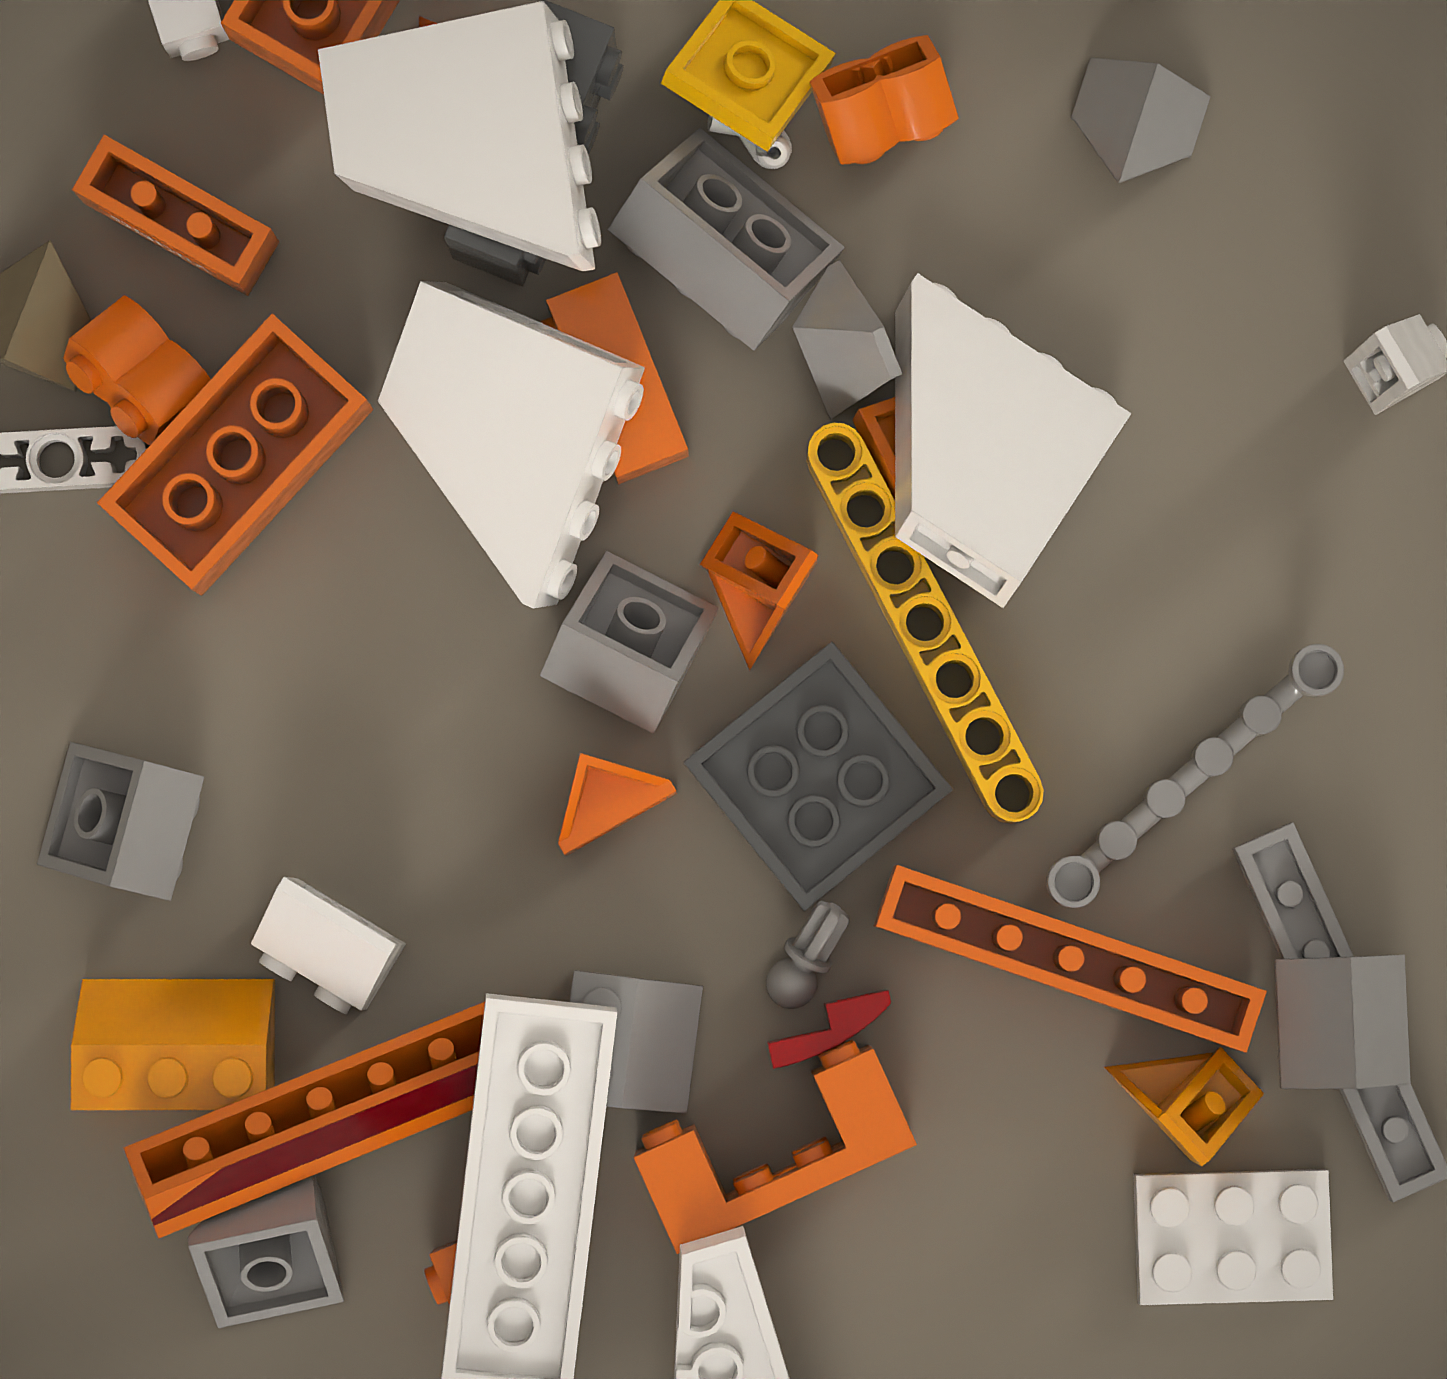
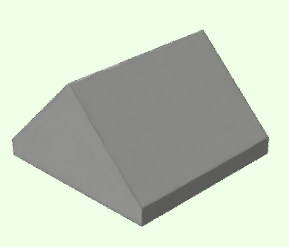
[1274,955,1411,1089]

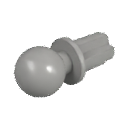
[766,901,850,1009]

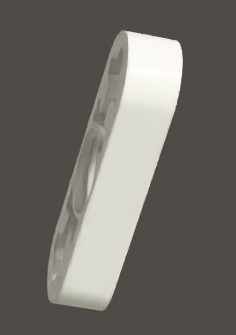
[0,426,149,493]

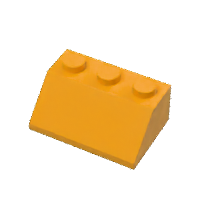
[71,979,275,1110]

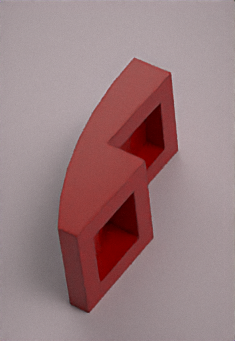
[767,990,891,1069]

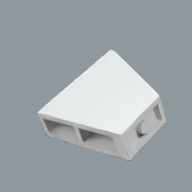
[318,1,601,271]
[895,273,1131,608]
[378,281,645,609]

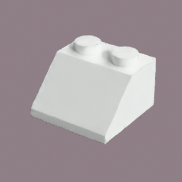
[251,877,406,1014]

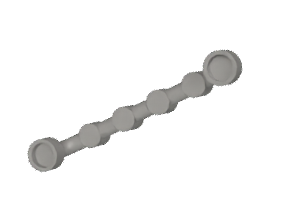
[1046,644,1344,908]

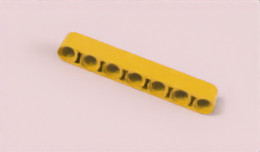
[806,422,1044,824]

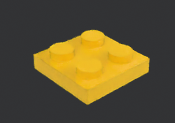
[661,0,836,152]

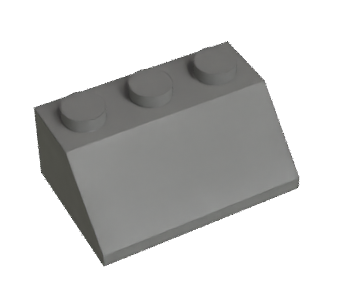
[607,128,845,351]

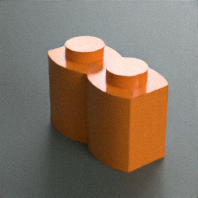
[809,35,959,165]
[63,295,211,445]

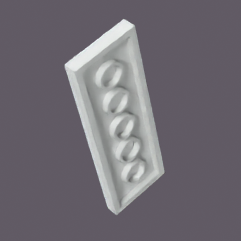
[441,993,617,1379]

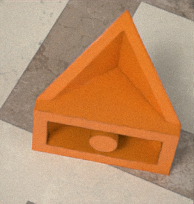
[700,511,819,671]
[558,753,677,856]

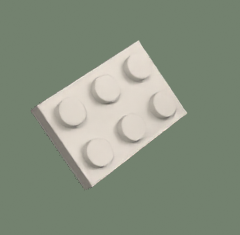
[1133,1169,1333,1305]

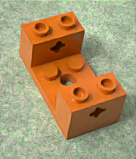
[633,1039,917,1254]

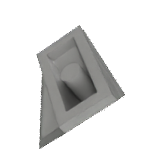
[1071,58,1211,184]
[793,260,902,420]

